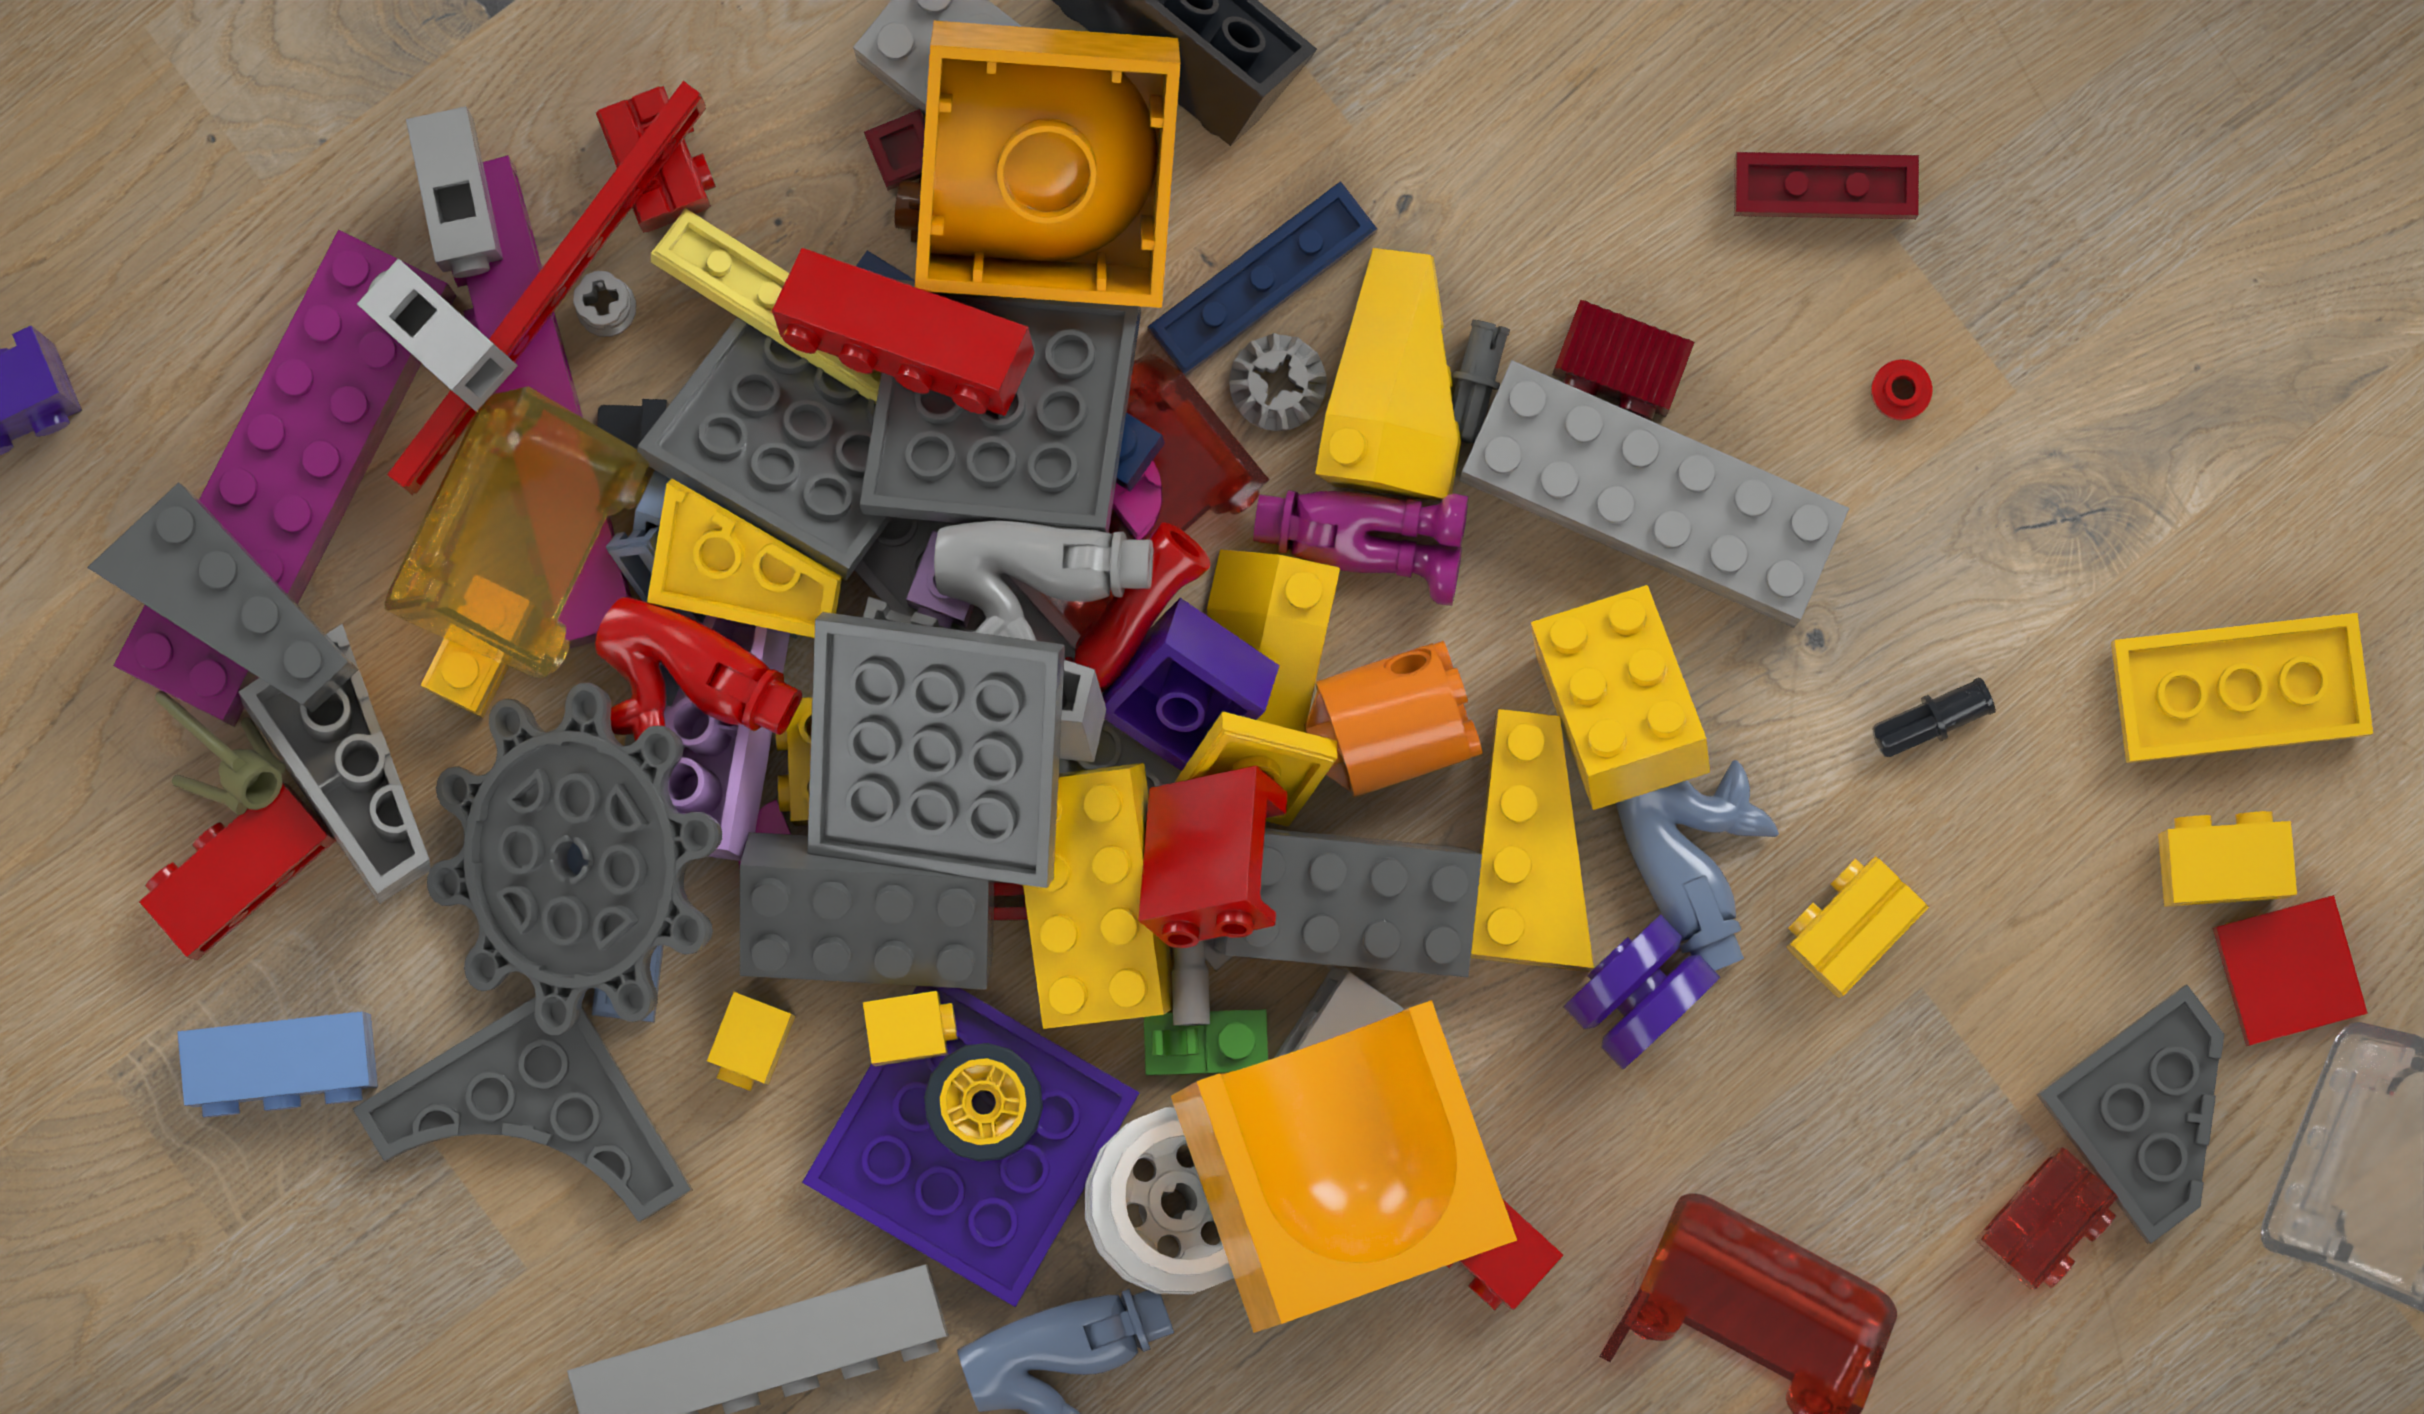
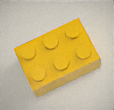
[1531,585,1710,810]

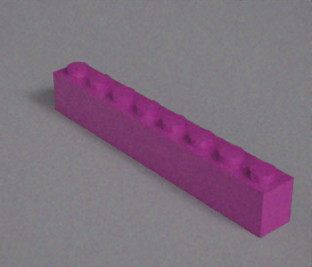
[452,155,632,649]

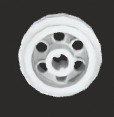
[1085,1107,1234,1295]

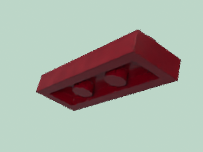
[1734,152,1919,220]

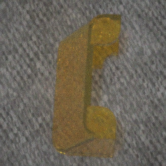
[385,386,650,678]

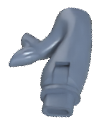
[1616,760,1779,971]
[957,1289,1174,1414]

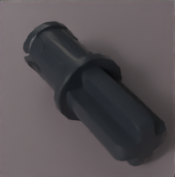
[1872,677,1996,757]

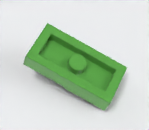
[1144,1009,1268,1076]

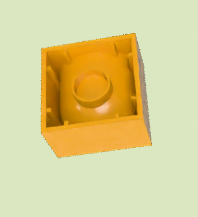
[915,20,1181,308]
[1171,1000,1517,1333]

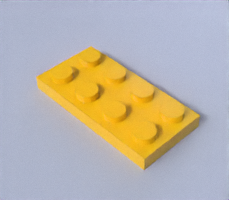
[2111,613,2373,763]

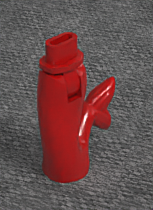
[1064,522,1211,693]
[595,597,803,741]

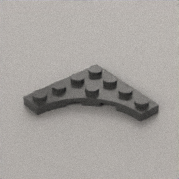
[352,997,693,1222]

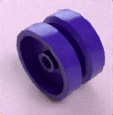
[1563,914,1720,1070]

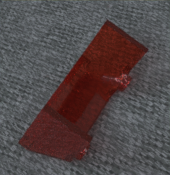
[1599,1193,1897,1414]

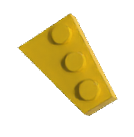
[647,479,842,638]

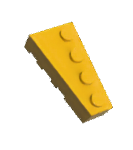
[1471,709,1594,972]

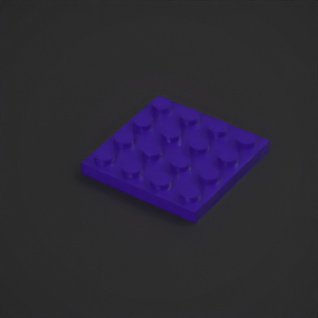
[802,986,1140,1307]

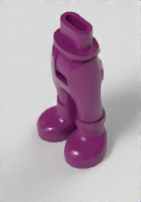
[1253,490,1469,606]

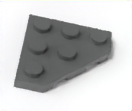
[2036,985,2224,1244]

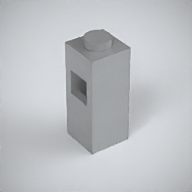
[406,106,503,278]
[357,258,518,411]

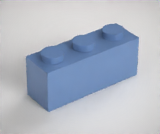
[177,1011,378,1117]

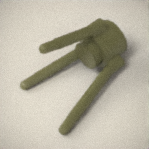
[155,691,286,815]

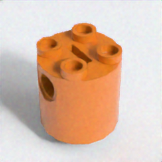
[1304,641,1483,798]

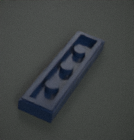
[1147,181,1377,377]

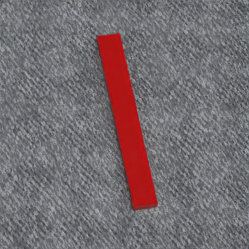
[387,81,706,496]

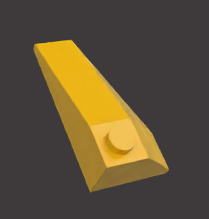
[1315,248,1461,501]
[1207,549,1340,732]

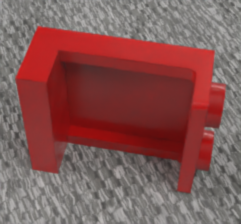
[1138,766,1287,948]

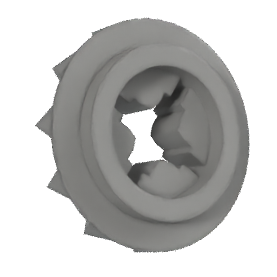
[1229,333,1327,431]

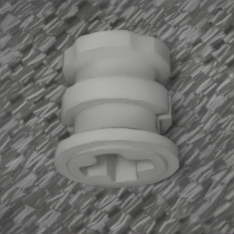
[573,271,636,337]

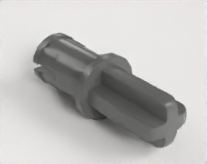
[1452,319,1510,443]

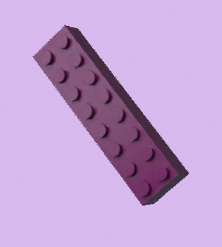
[113,229,457,727]

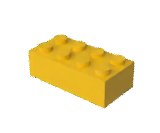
[1023,763,1173,1029]

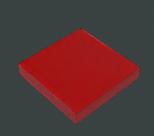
[2212,895,2368,1046]

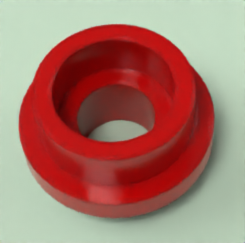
[1871,359,1933,421]

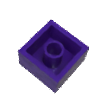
[1102,598,1279,771]

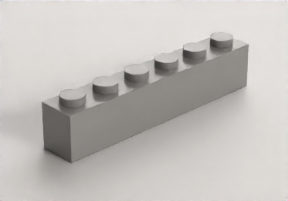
[567,1264,949,1414]

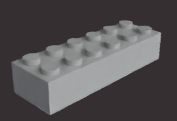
[1459,360,1849,628]

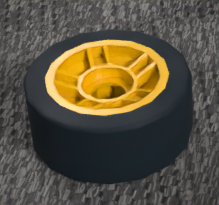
[924,1043,1043,1162]

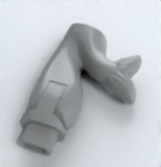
[934,521,1153,641]

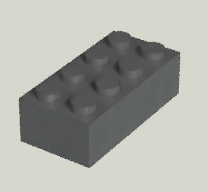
[1213,828,1482,977]
[740,832,994,989]

